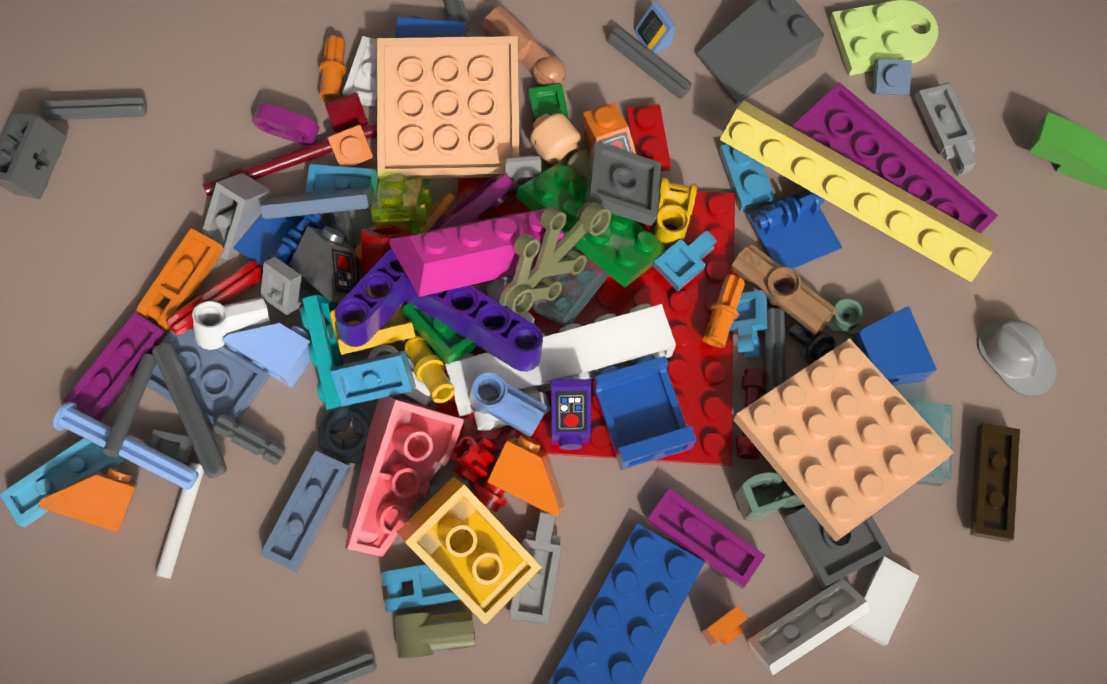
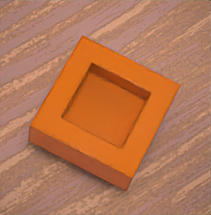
[327,124,373,167]
[701,606,748,646]

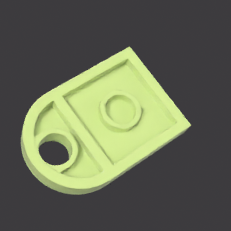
[830,0,938,75]

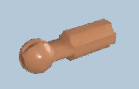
[482,6,566,87]

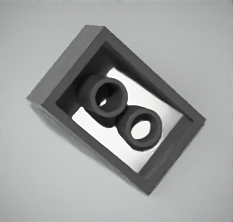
[697,0,824,104]

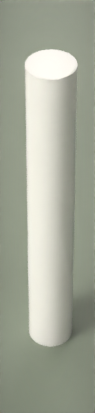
[155,463,204,579]

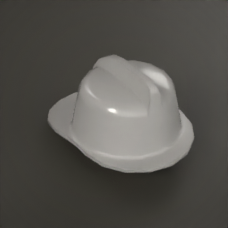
[978,319,1057,396]

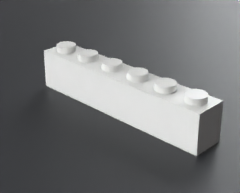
[445,304,676,416]

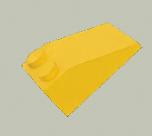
[397,477,542,625]

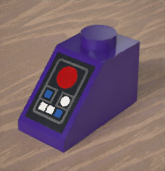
[550,379,591,450]

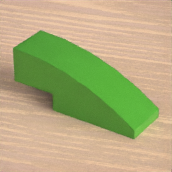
[1028,112,1107,190]

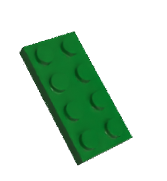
[515,162,668,288]

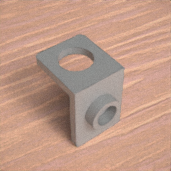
[505,155,541,193]

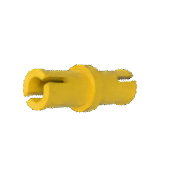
[404,336,455,403]

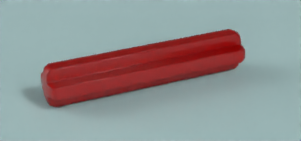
[166,260,263,336]

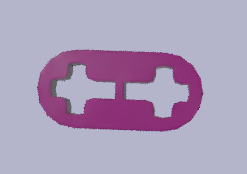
[252,103,320,146]

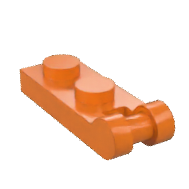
[136,228,225,332]

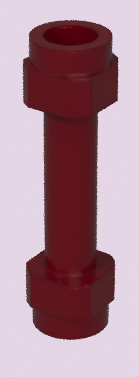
[735,368,767,460]

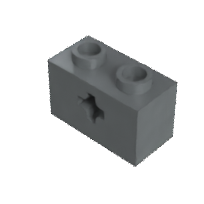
[0,113,67,199]

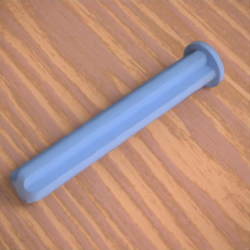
[53,402,199,490]

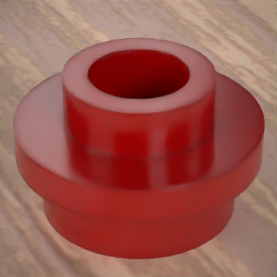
[473,479,508,512]

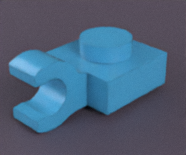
[653,231,717,292]
[730,290,767,358]

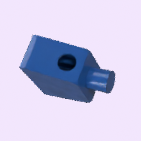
[852,306,937,386]

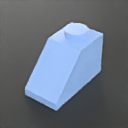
[223,323,311,388]

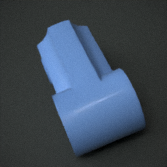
[469,372,548,437]

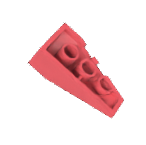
[345,396,464,557]

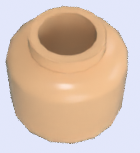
[530,113,581,165]

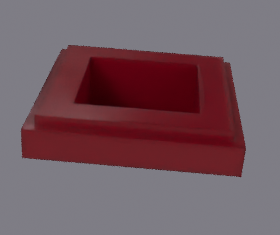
[324,93,368,133]

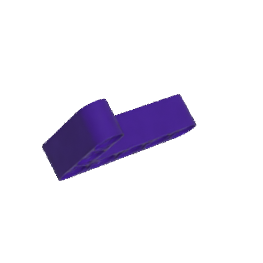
[335,249,543,372]

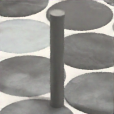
[102,354,156,457]

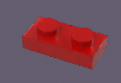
[626,104,671,172]

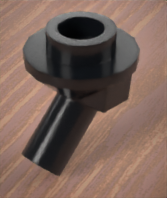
[786,321,835,365]

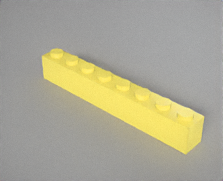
[720,101,993,282]

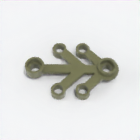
[499,202,611,316]

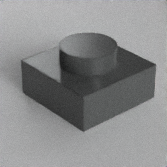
[148,429,193,465]

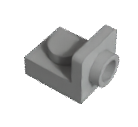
[260,257,312,315]

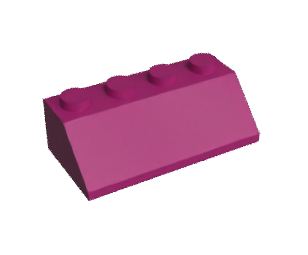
[389,209,564,297]

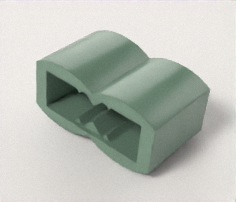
[734,472,804,521]

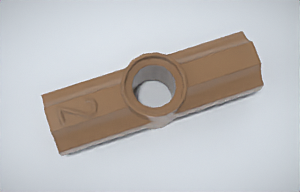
[731,244,837,335]

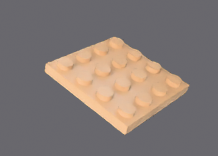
[377,36,520,179]
[734,339,954,542]

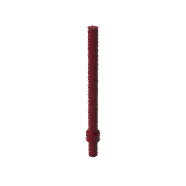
[202,121,377,197]

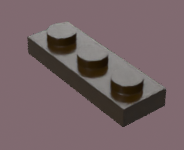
[970,423,1020,542]

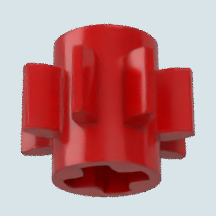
[452,434,498,483]

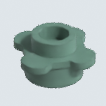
[826,298,865,336]

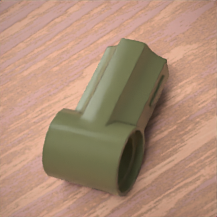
[395,611,476,658]

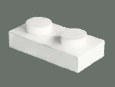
[342,36,377,108]

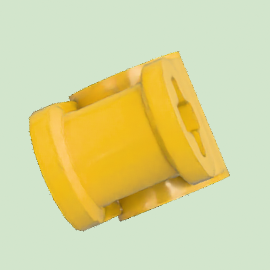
[653,177,698,249]

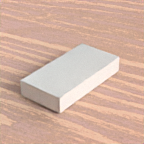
[849,556,919,646]

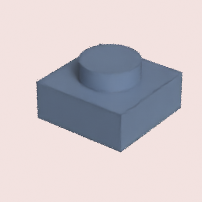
[872,59,912,96]

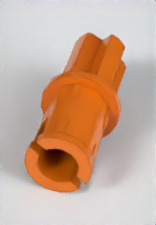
[319,35,346,103]
[702,274,745,348]

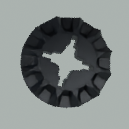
[317,405,373,464]

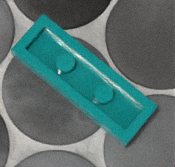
[301,295,343,410]

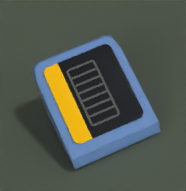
[635,1,676,54]

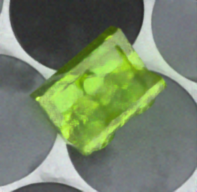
[371,173,432,234]

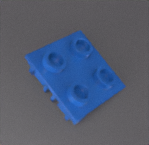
[747,189,842,269]
[233,195,326,272]

